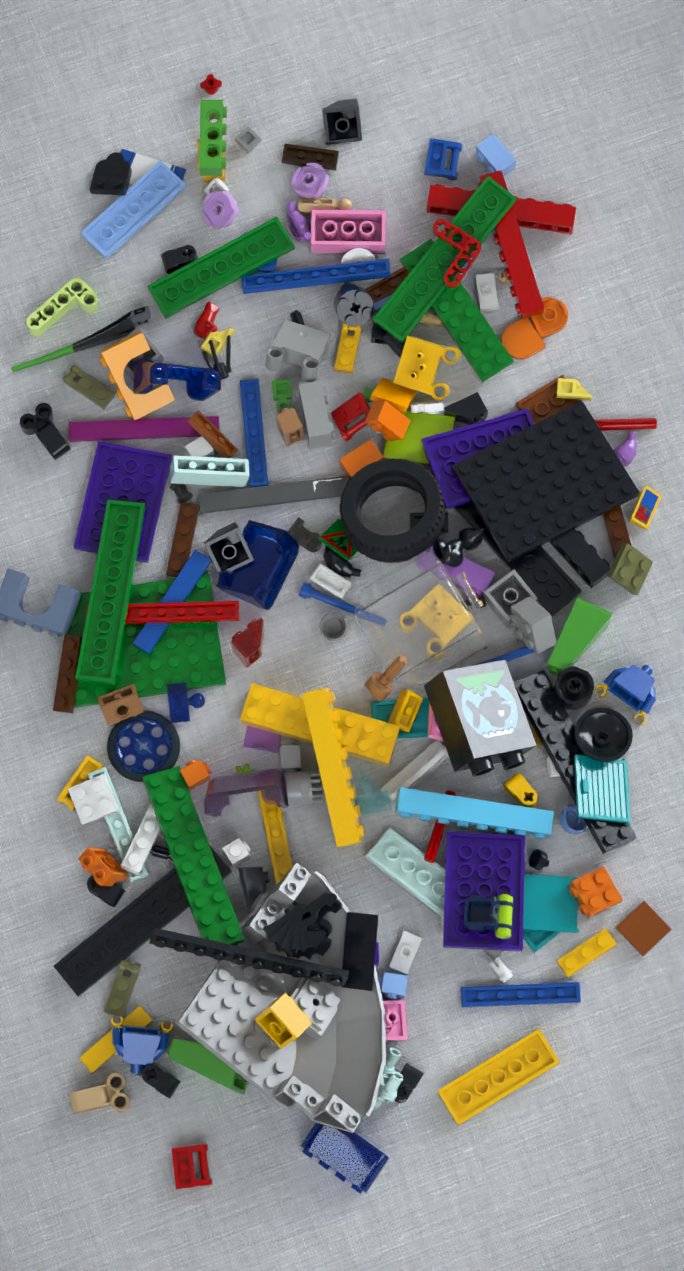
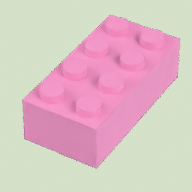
[311,210,386,254]

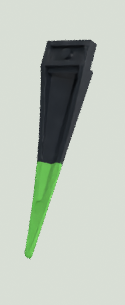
[11,306,151,372]

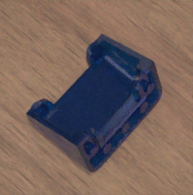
[216,520,299,610]

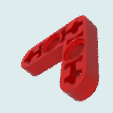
[433,219,481,288]

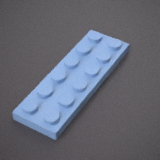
[81,160,186,260]

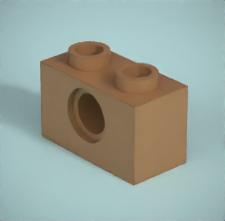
[276,407,304,446]
[97,684,144,725]

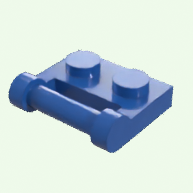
[424,138,462,180]

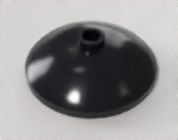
[574,708,633,762]

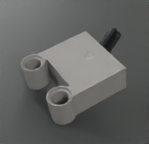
[265,310,330,382]

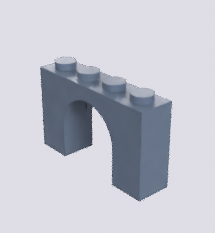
[0,568,82,638]

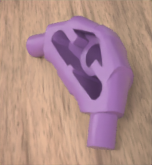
[287,202,311,241]
[614,432,637,467]

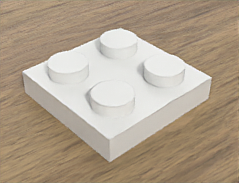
[68,774,119,825]

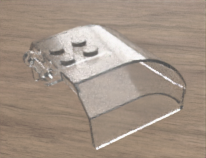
[354,549,488,689]

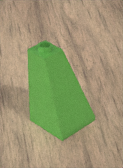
[546,598,612,676]
[168,1039,247,1095]

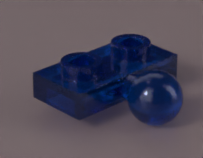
[167,682,205,723]

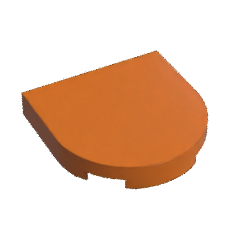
[529,297,568,339]
[501,318,546,360]

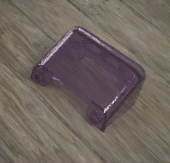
[204,769,289,817]

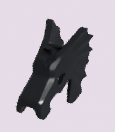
[263,893,342,960]

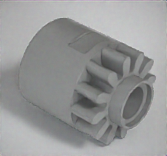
[286,770,325,806]

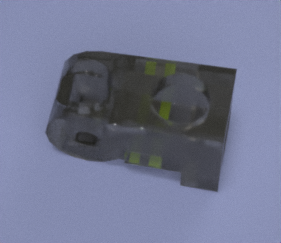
[287,517,322,552]

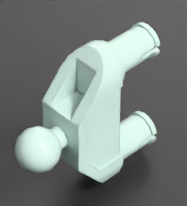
[374,1048,404,1109]

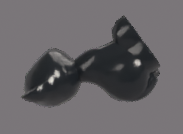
[433,528,485,567]

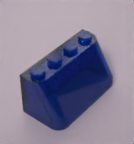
[301,1122,389,1194]

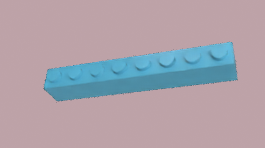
[394,787,554,839]

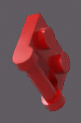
[331,393,370,442]
[171,1144,212,1190]

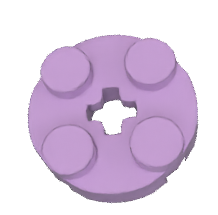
[291,163,329,199]
[202,191,238,228]

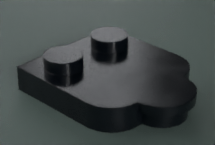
[89,152,132,196]

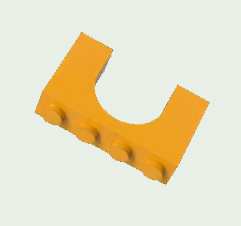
[99,331,175,420]

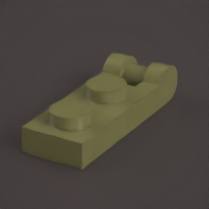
[62,365,115,410]
[104,959,141,1018]

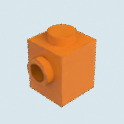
[180,759,212,790]

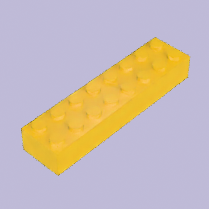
[240,683,400,767]
[302,687,366,847]

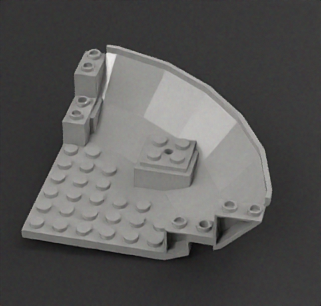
[176,863,386,1133]

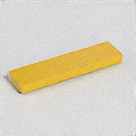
[79,1006,153,1074]

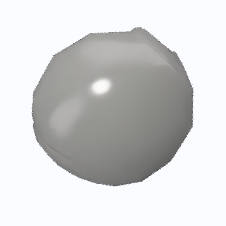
[319,612,349,641]

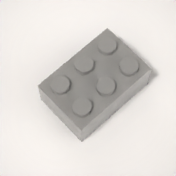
[299,381,335,450]

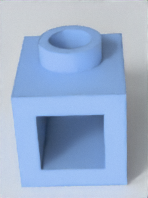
[379,972,408,1000]

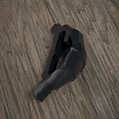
[323,545,361,578]

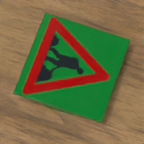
[318,518,358,561]

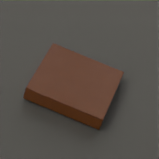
[616,901,672,957]

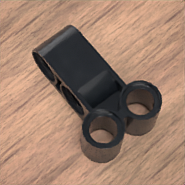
[20,403,71,460]

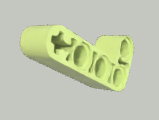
[26,278,99,336]

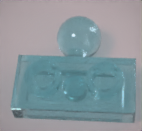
[355,777,392,816]

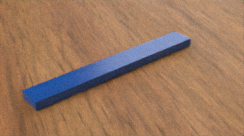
[242,259,391,294]

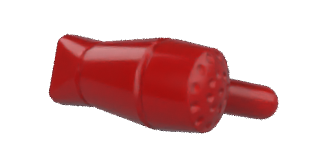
[193,302,219,338]

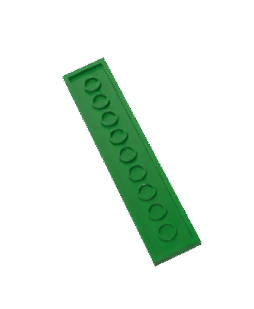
[372,176,517,343]
[75,500,146,685]
[142,766,245,945]

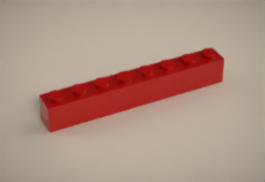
[477,170,544,319]
[427,184,576,234]

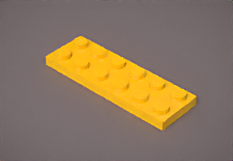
[437,1029,560,1126]

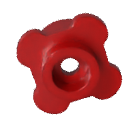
[200,74,222,95]

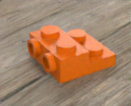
[78,847,130,886]
[569,866,623,919]

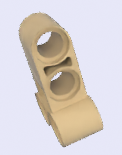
[69,1073,131,1114]

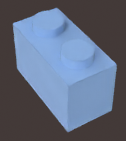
[475,134,516,176]

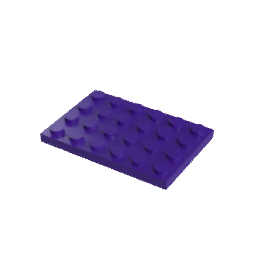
[421,409,534,509]
[74,441,172,563]
[443,831,525,952]

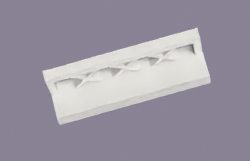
[380,740,449,805]

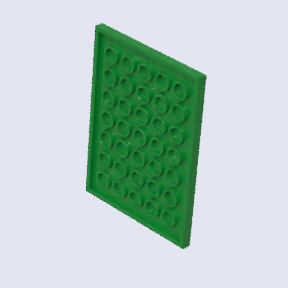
[67,573,226,708]

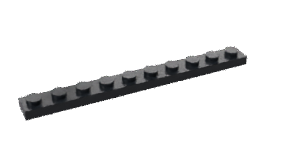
[149,928,349,986]

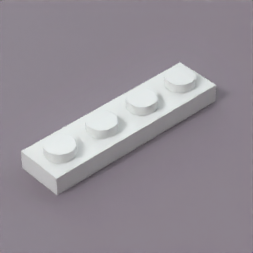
[121,804,161,875]

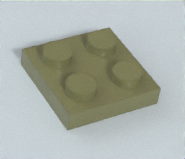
[608,543,653,595]

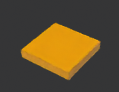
[370,377,417,413]

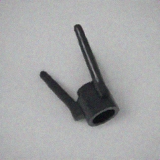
[202,335,232,380]

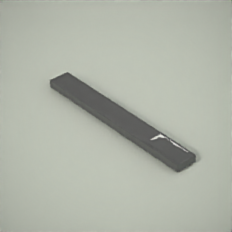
[198,476,349,514]

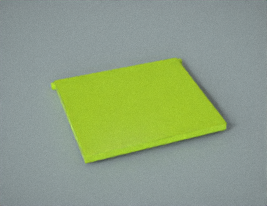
[382,411,455,465]

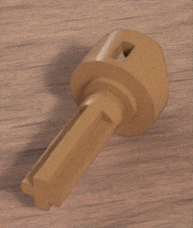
[364,654,408,702]

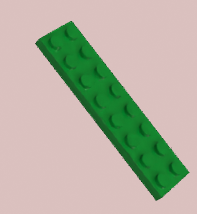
[147,217,295,319]
[400,239,514,383]

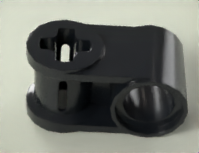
[161,245,198,274]
[87,875,125,908]
[394,1063,424,1103]
[142,1065,181,1099]

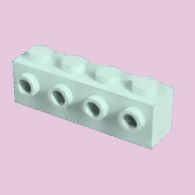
[170,456,249,487]

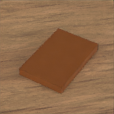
[516,375,581,424]

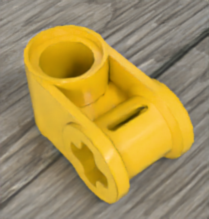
[503,772,538,808]

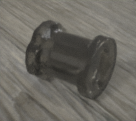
[170,483,193,504]

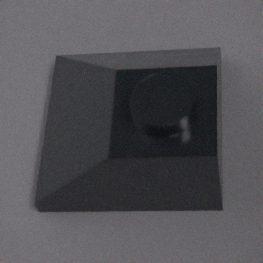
[322,98,362,145]
[204,522,254,577]
[238,867,270,913]

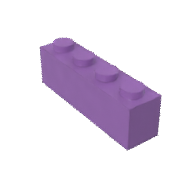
[416,546,495,597]

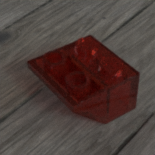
[231,618,265,668]

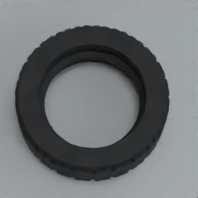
[340,458,446,563]

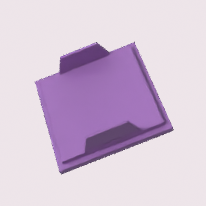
[244,726,281,753]

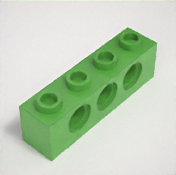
[199,100,227,176]

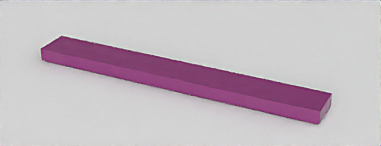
[69,416,220,442]

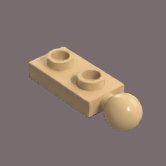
[298,197,352,214]

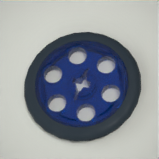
[107,711,180,782]

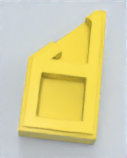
[200,328,235,357]
[556,378,592,401]

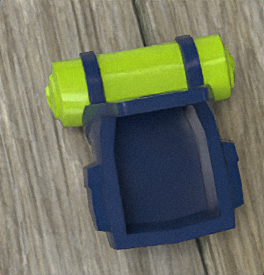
[464,894,514,939]

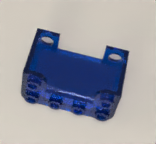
[134,358,221,401]

